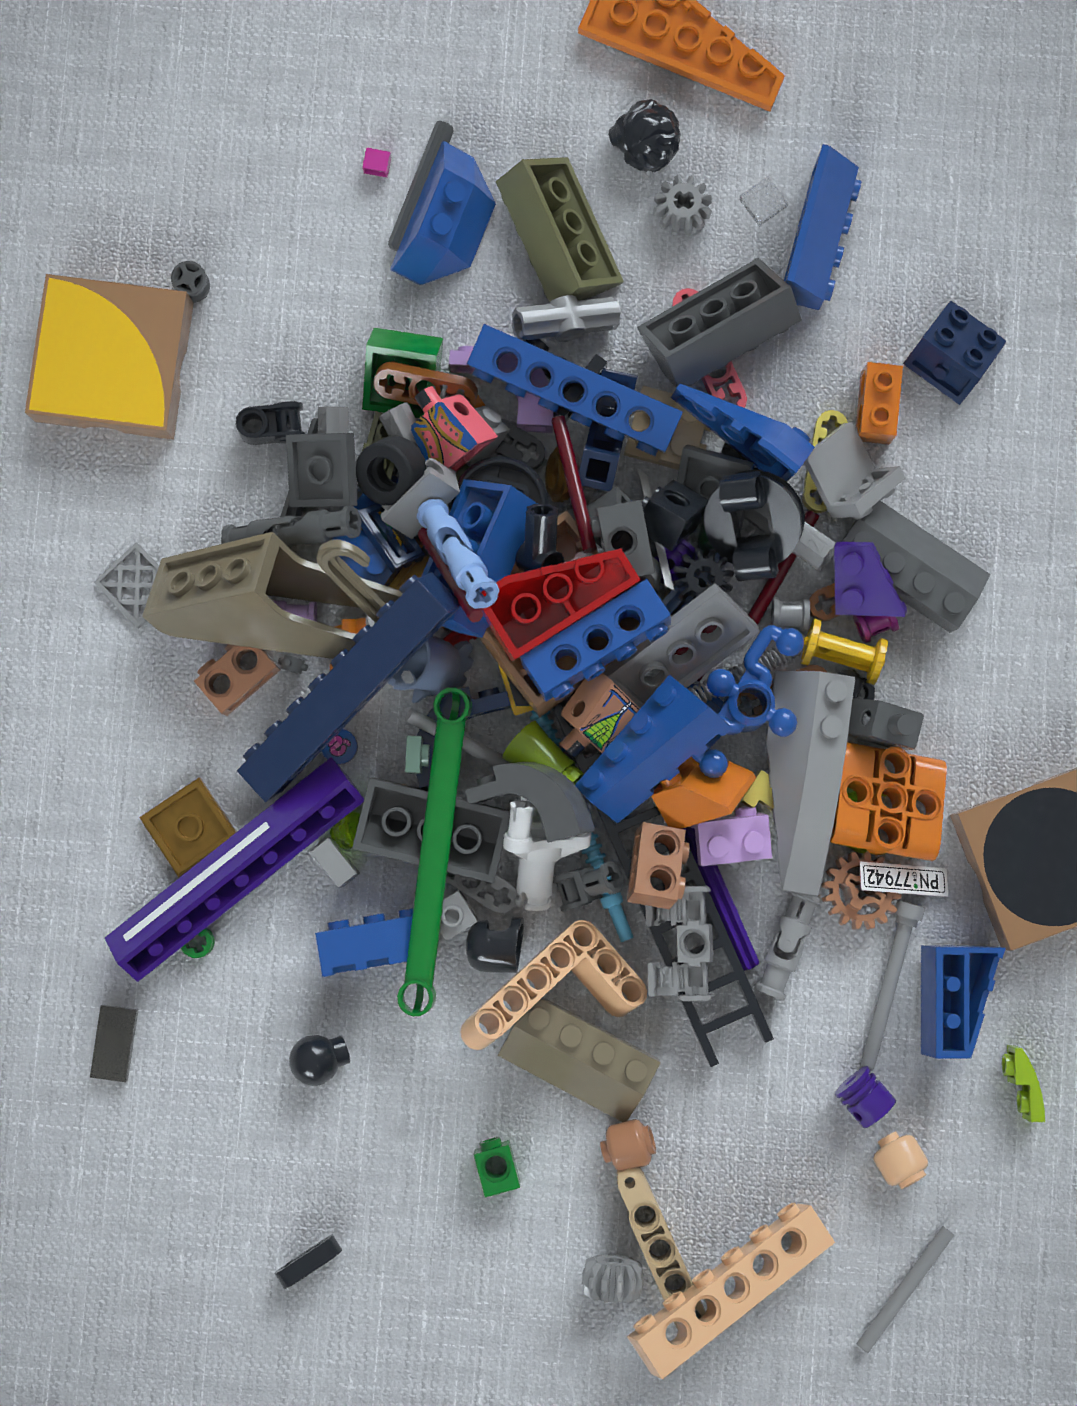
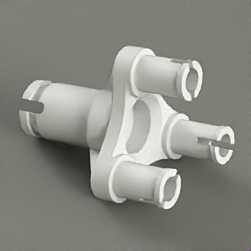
[503,795,592,911]

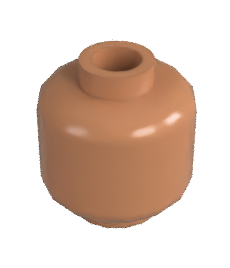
[600,1119,657,1171]

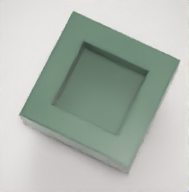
[405,735,430,774]

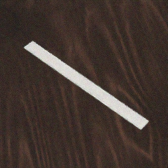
[638,470,674,590]

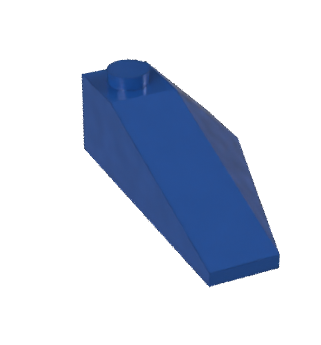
[670,384,815,482]

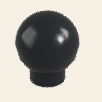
[289,1035,350,1086]

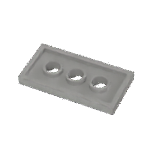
[603,583,760,708]

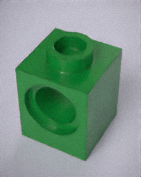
[473,1137,521,1198]

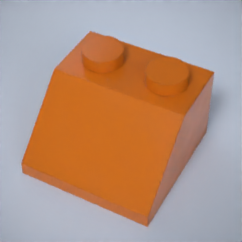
[651,757,756,829]

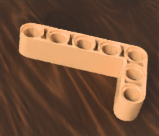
[460,920,647,1050]

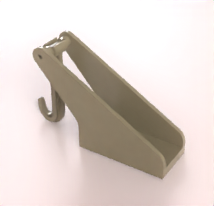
[142,532,402,659]

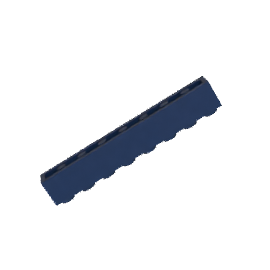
[237,572,461,803]

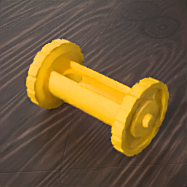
[800,618,888,685]

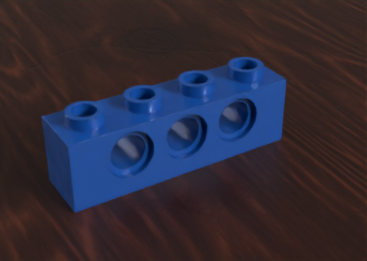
[520,579,671,702]

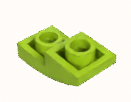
[1001,1045,1045,1122]

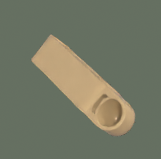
[617,1167,706,1330]

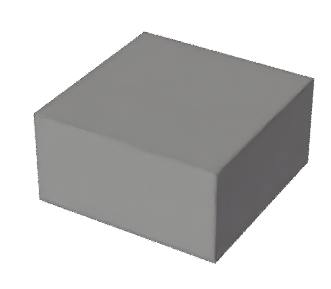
[310,838,360,888]

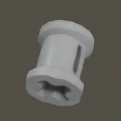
[771,598,810,631]

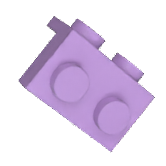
[691,807,772,866]

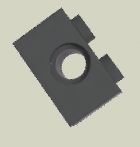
[590,500,655,576]

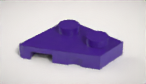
[834,542,907,617]

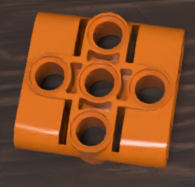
[830,742,947,861]

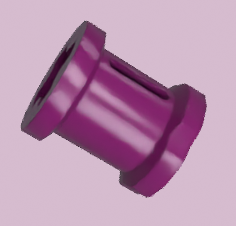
[853,615,899,644]

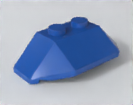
[390,141,496,285]

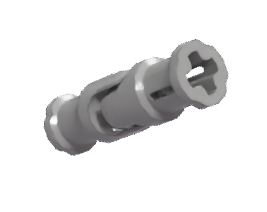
[754,892,822,1000]

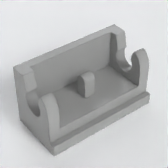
[381,458,460,539]

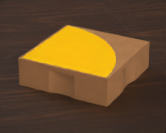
[25,274,194,440]

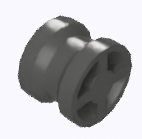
[171,261,210,303]

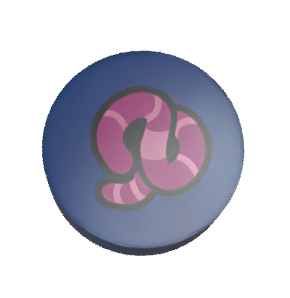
[322,729,358,765]

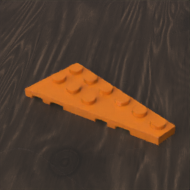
[578,0,785,112]

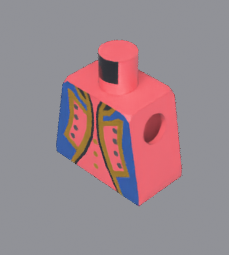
[411,386,498,473]

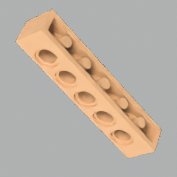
[627,1203,835,1379]

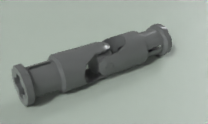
[221,505,361,547]

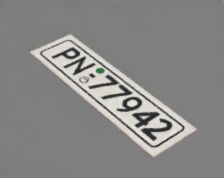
[860,861,948,897]

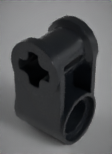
[235,401,306,445]

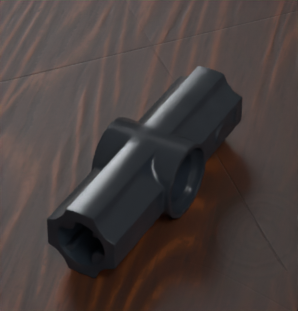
[516,504,565,572]

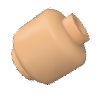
[873,1131,928,1190]

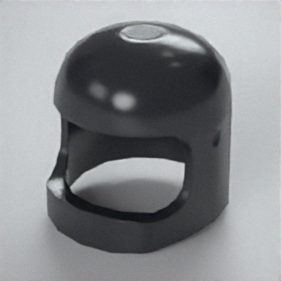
[466,917,524,973]

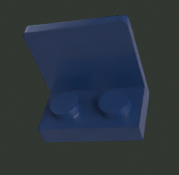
[903,301,1006,405]

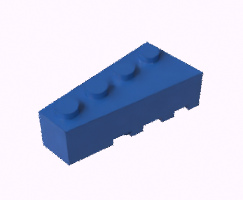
[575,675,733,823]

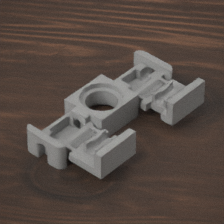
[645,886,715,1001]

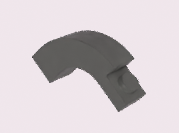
[465,762,595,843]

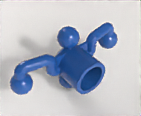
[691,625,804,778]

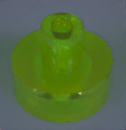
[330,812,360,850]

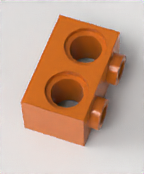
[856,362,903,445]

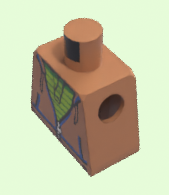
[560,673,640,759]

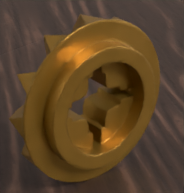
[545,446,575,503]

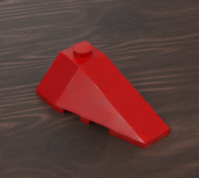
[480,548,641,662]

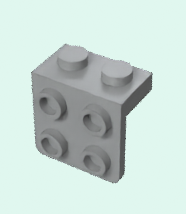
[804,422,905,520]

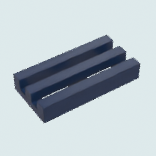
[358,503,425,574]

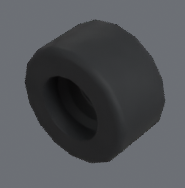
[356,436,427,506]

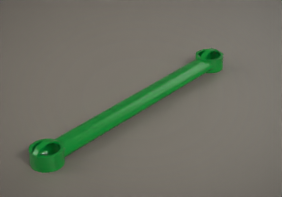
[397,687,472,1017]

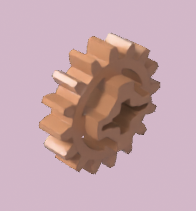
[821,851,902,930]

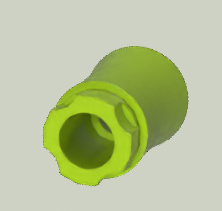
[502,721,584,785]

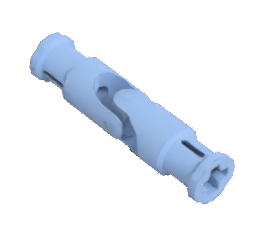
[417,499,499,609]

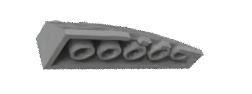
[765,671,855,896]

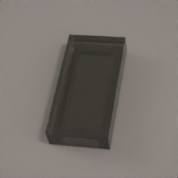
[90,1004,139,1082]

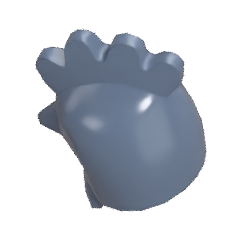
[388,636,474,703]

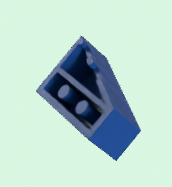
[315,908,413,977]
[921,945,1006,1059]

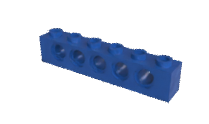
[467,324,683,457]

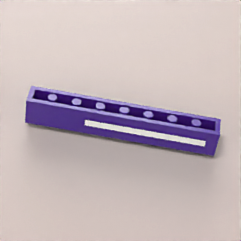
[104,757,364,982]

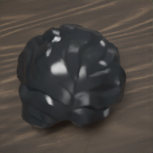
[608,99,681,172]

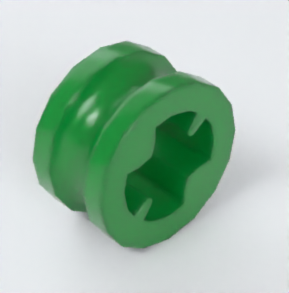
[181,927,215,958]

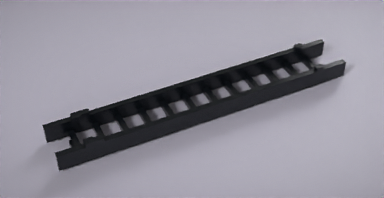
[552,691,774,1067]

